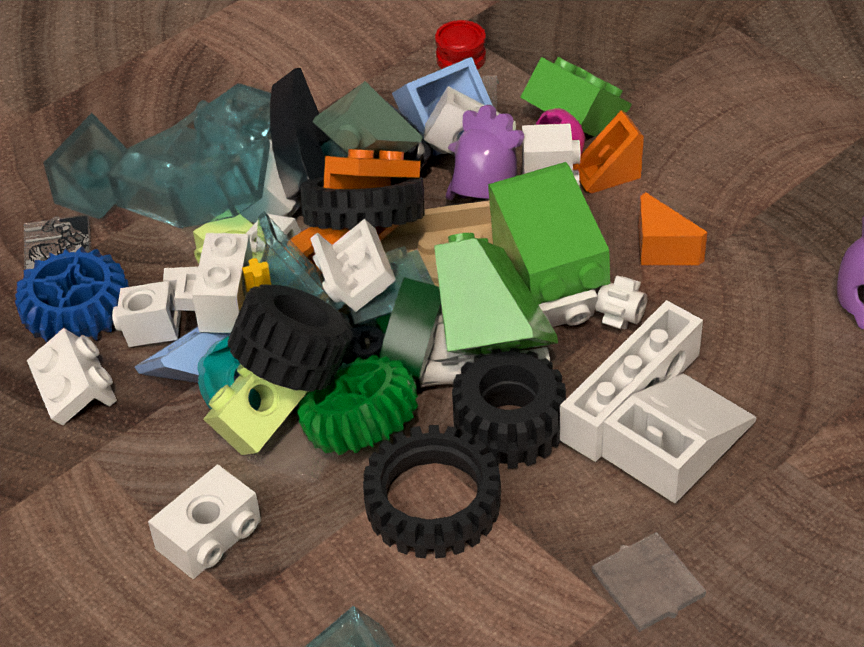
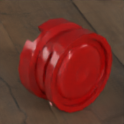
[435,20,486,70]

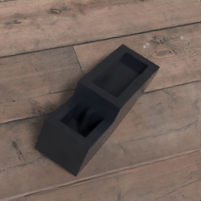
[270,68,330,199]

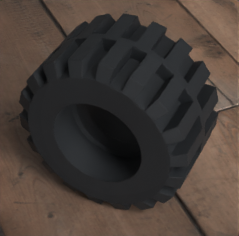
[228,284,353,391]
[452,348,566,468]

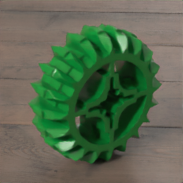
[297,355,418,455]

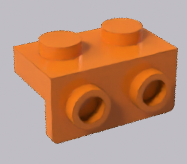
[324,149,421,189]

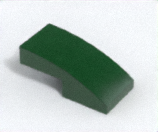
[379,277,442,380]

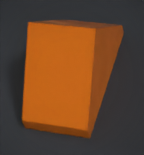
[573,110,644,194]
[638,192,708,265]

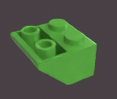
[520,57,632,137]

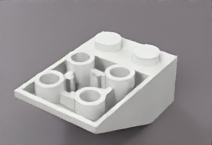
[602,373,756,503]

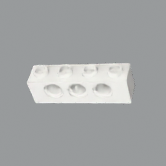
[560,300,703,462]

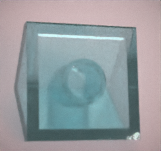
[43,113,146,219]

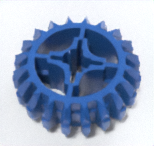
[15,246,129,343]

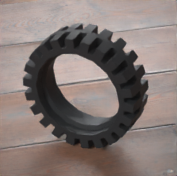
[301,177,424,230]
[363,425,501,559]

